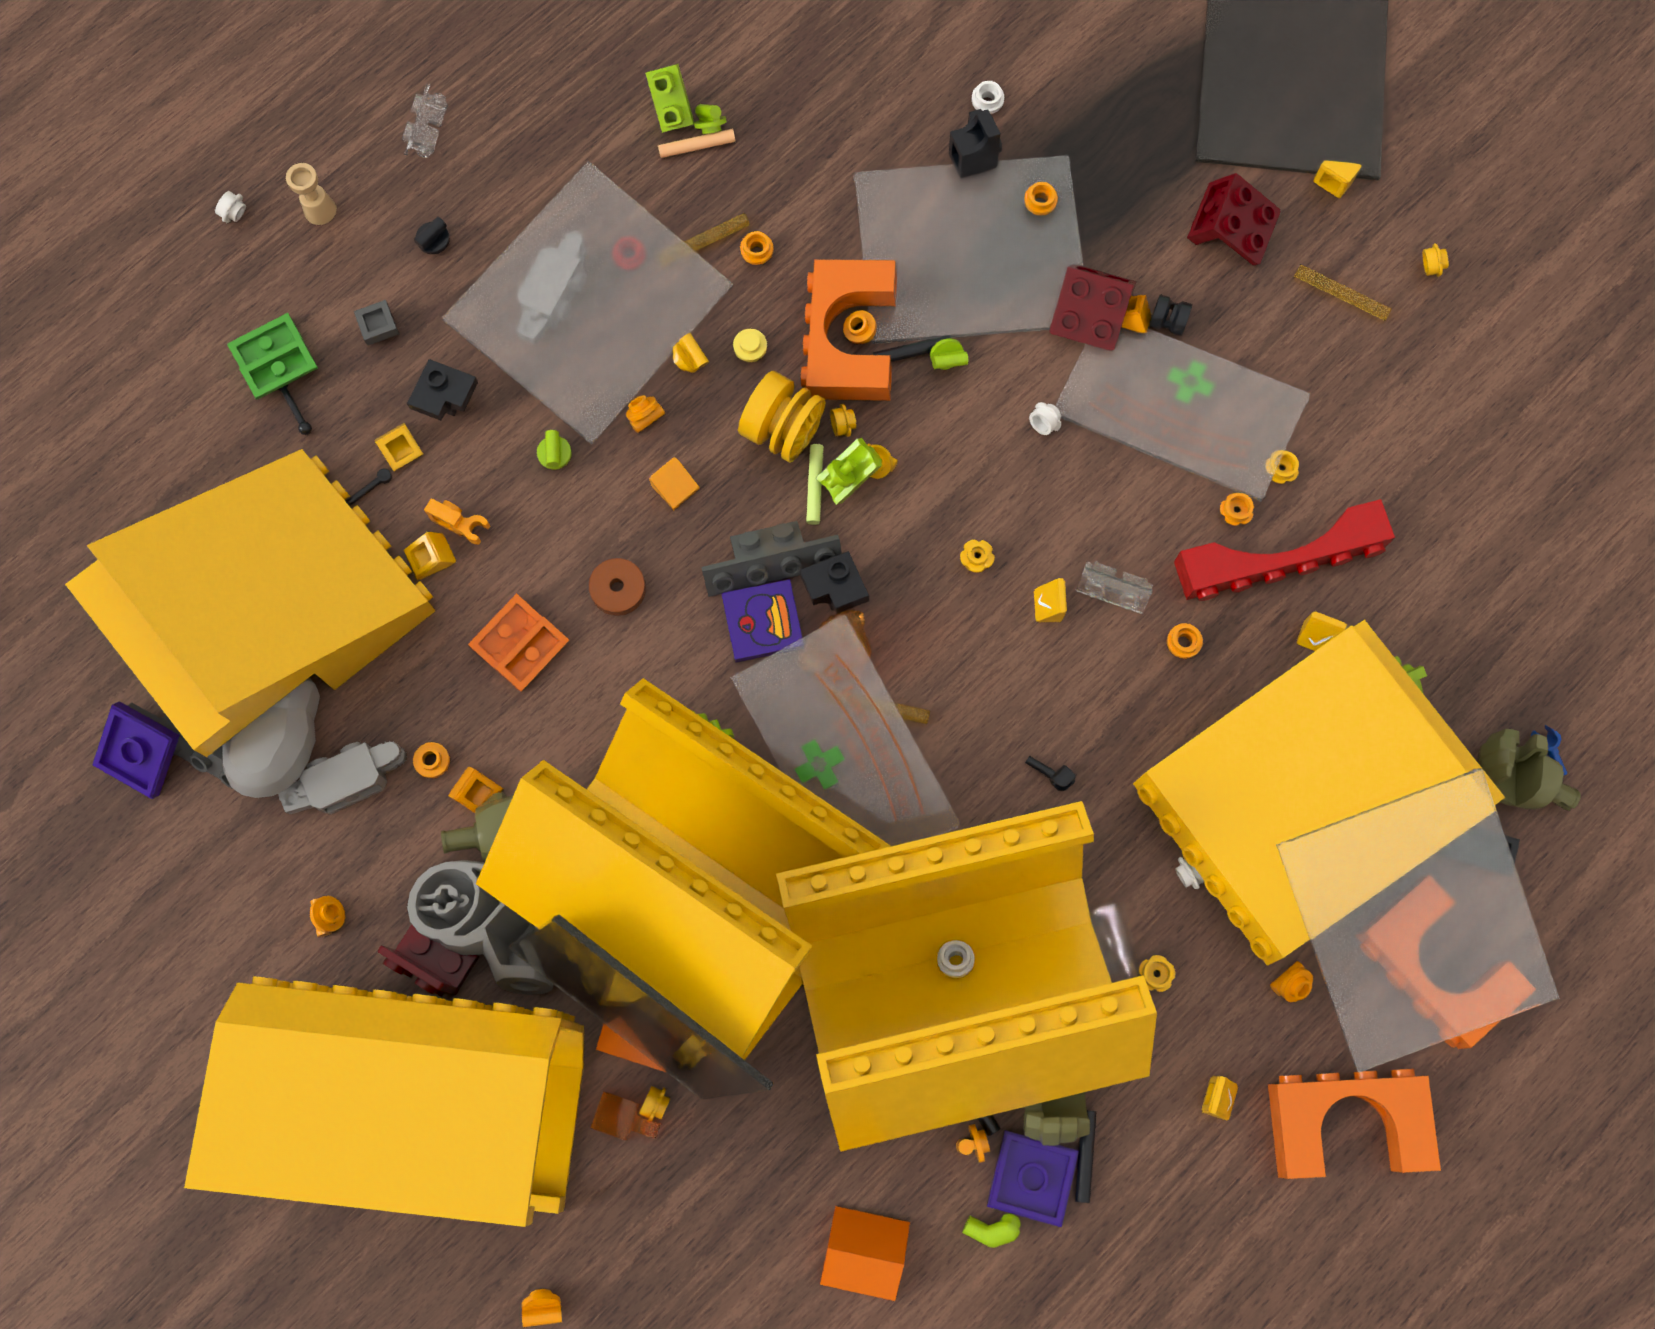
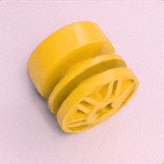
[738,371,826,463]

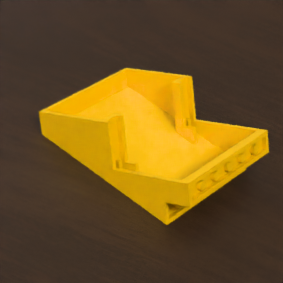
[65,449,435,757]
[1133,619,1505,966]

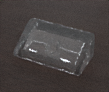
[1089,904,1141,983]

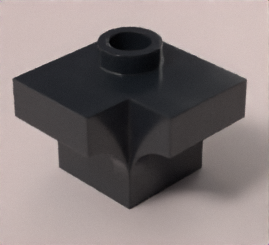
[949,109,1002,178]
[407,359,478,421]
[799,551,869,614]

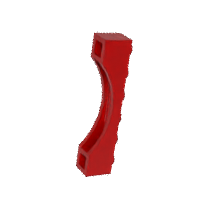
[1174,499,1395,601]

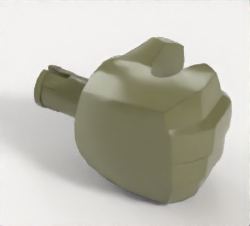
[1477,729,1581,811]
[441,792,514,862]
[1023,1092,1090,1146]

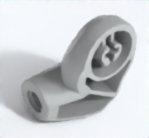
[222,677,320,798]
[407,860,557,995]

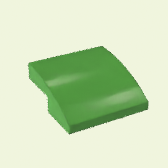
[227,313,318,400]

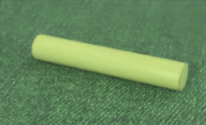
[806,444,824,525]

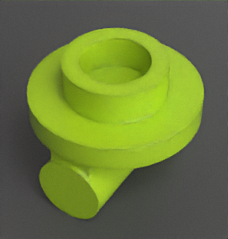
[694,104,727,134]
[930,338,968,370]
[537,430,572,470]

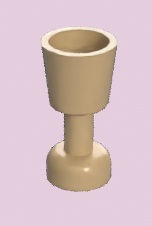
[286,163,337,225]

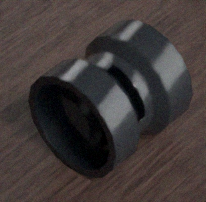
[1149,294,1193,336]

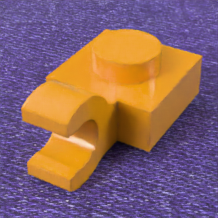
[424,498,490,545]

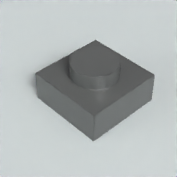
[354,300,399,346]

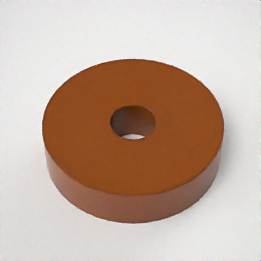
[589,558,646,616]

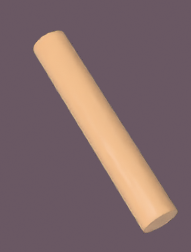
[658,128,735,158]

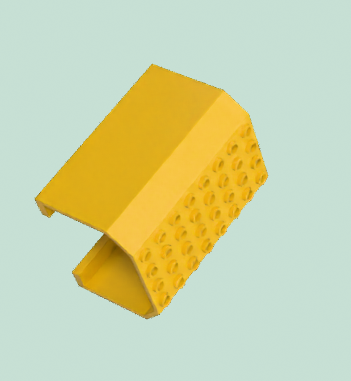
[476,678,891,1069]
[776,801,1157,1152]
[184,976,584,1227]

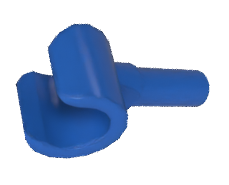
[1531,725,1567,775]

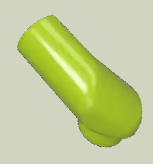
[962,1213,1021,1248]

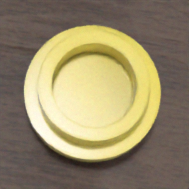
[733,329,767,362]

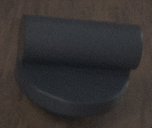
[414,216,450,254]

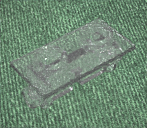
[402,84,448,158]
[1076,560,1153,614]

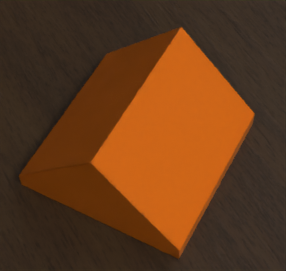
[820,1206,910,1301]

